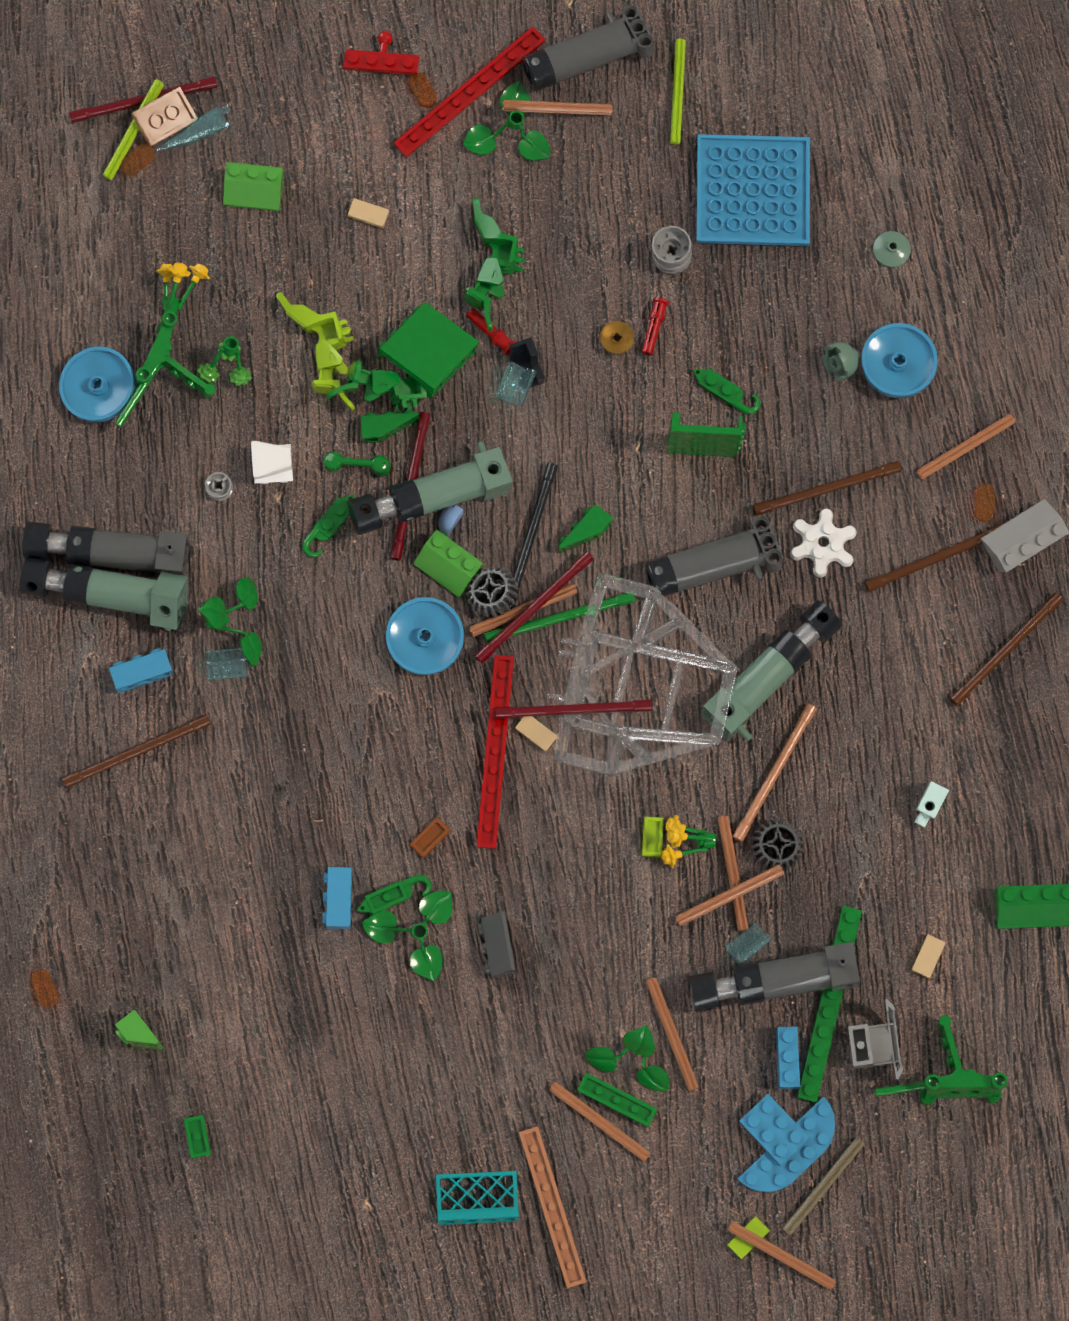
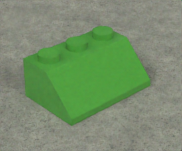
[223,162,284,211]
[413,529,483,599]
[115,1010,164,1051]

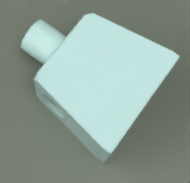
[915,781,949,827]

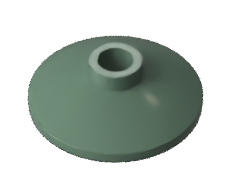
[873,231,911,268]

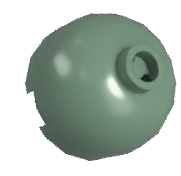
[823,342,859,381]

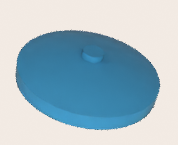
[861,323,938,398]
[59,347,136,422]
[386,597,464,675]

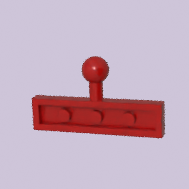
[343,31,420,76]

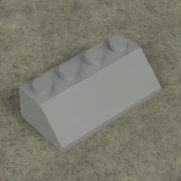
[980,499,1069,572]

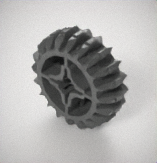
[466,566,518,618]
[751,818,805,870]

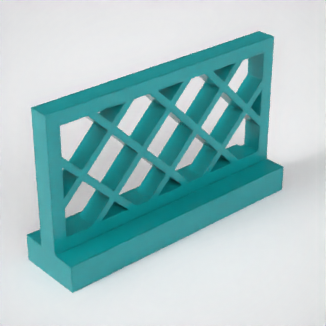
[436,1171,519,1225]

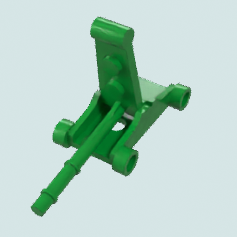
[115,311,216,428]
[874,1015,1008,1105]

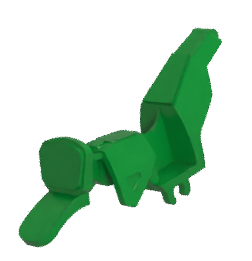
[464,198,525,332]
[325,360,427,413]

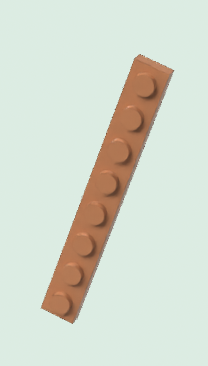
[519,1126,586,1289]

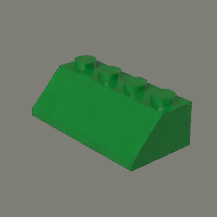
[994,884,1069,929]

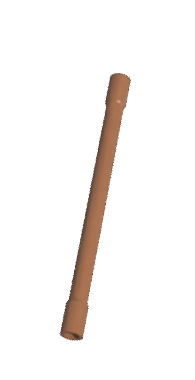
[732,703,817,843]

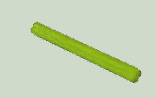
[670,39,686,145]
[103,79,164,180]

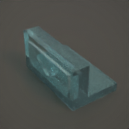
[495,362,537,406]
[206,648,247,680]
[725,923,772,966]

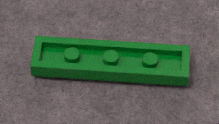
[577,1073,657,1127]

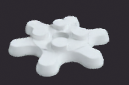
[790,509,857,578]

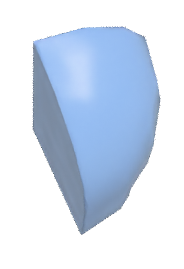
[438,505,463,537]

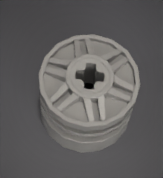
[652,226,692,274]

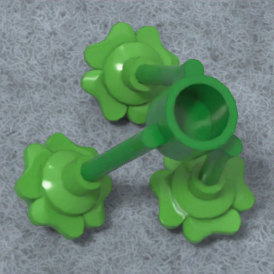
[197,336,252,386]

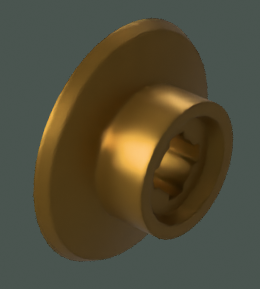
[600,321,634,354]

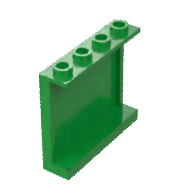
[377,302,479,399]
[667,413,746,457]

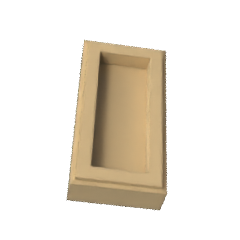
[348,198,390,229]
[515,716,558,752]
[911,934,946,979]

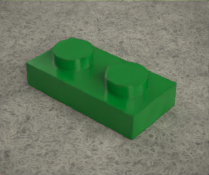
[184,1115,211,1159]

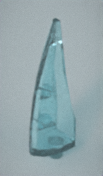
[156,104,231,151]

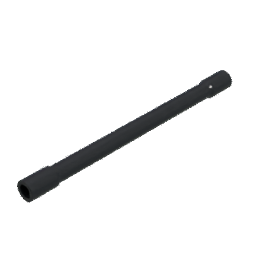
[509,462,558,609]

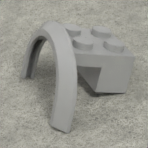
[848,999,903,1081]

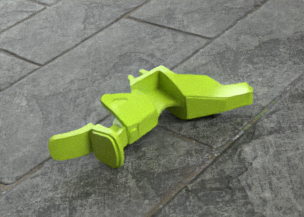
[276,292,355,411]

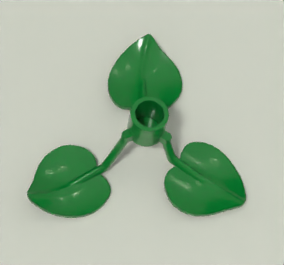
[463,81,550,161]
[198,577,262,667]
[362,891,452,981]
[584,1025,670,1091]

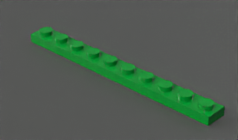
[797,906,862,1103]

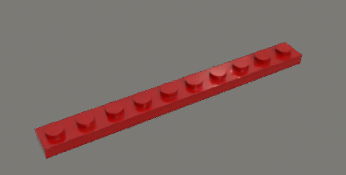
[394,27,545,158]
[476,655,514,849]

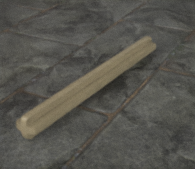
[782,1138,864,1235]

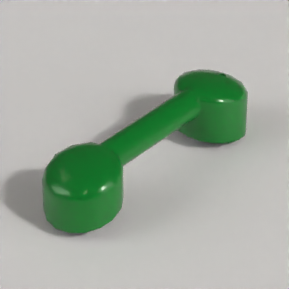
[323,451,391,477]

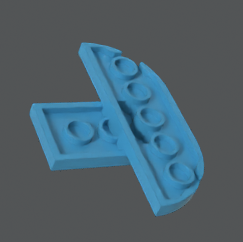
[737,1094,835,1192]

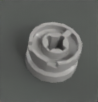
[205,472,233,501]

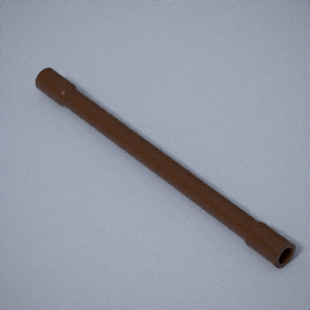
[753,461,901,516]
[864,523,1004,592]
[949,592,1064,707]
[62,714,211,788]

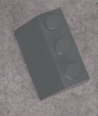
[478,911,515,979]

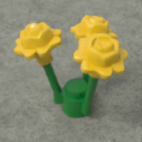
[156,262,210,314]
[661,815,716,868]

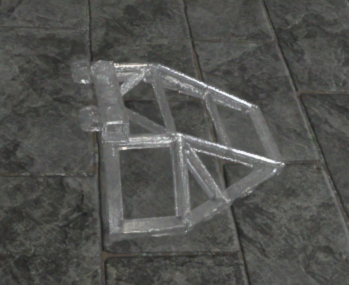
[546,572,738,776]

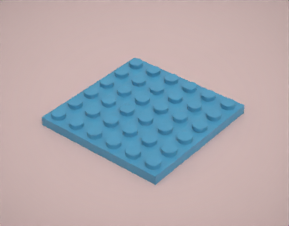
[696,134,810,246]

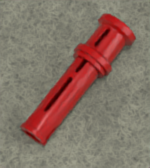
[641,297,670,356]
[466,308,516,355]

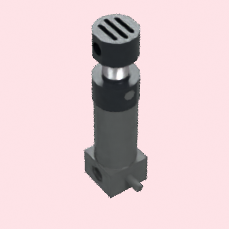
[22,521,190,578]
[689,942,860,1013]

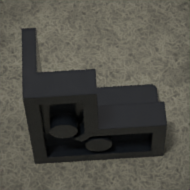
[509,337,545,390]

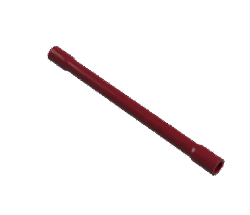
[69,76,218,123]
[390,412,431,561]
[474,551,594,664]
[495,699,652,719]

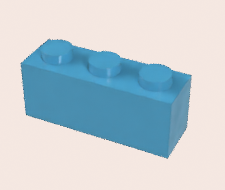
[109,648,174,694]
[323,867,352,929]
[775,1027,800,1090]

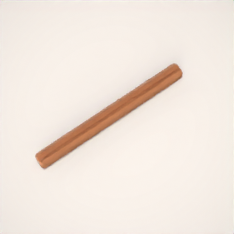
[502,100,613,115]
[917,414,1015,479]
[469,583,577,637]
[718,815,748,931]
[676,865,784,926]
[646,977,698,1091]
[550,1082,650,1161]
[728,1222,836,1290]

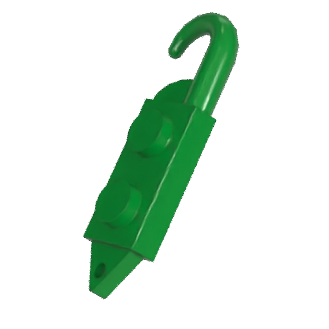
[693,368,760,414]
[302,494,354,557]
[357,874,432,916]

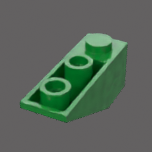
[361,410,418,443]
[558,504,613,553]

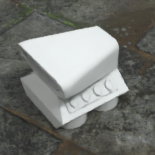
[251,441,293,485]

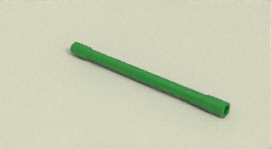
[484,591,636,644]

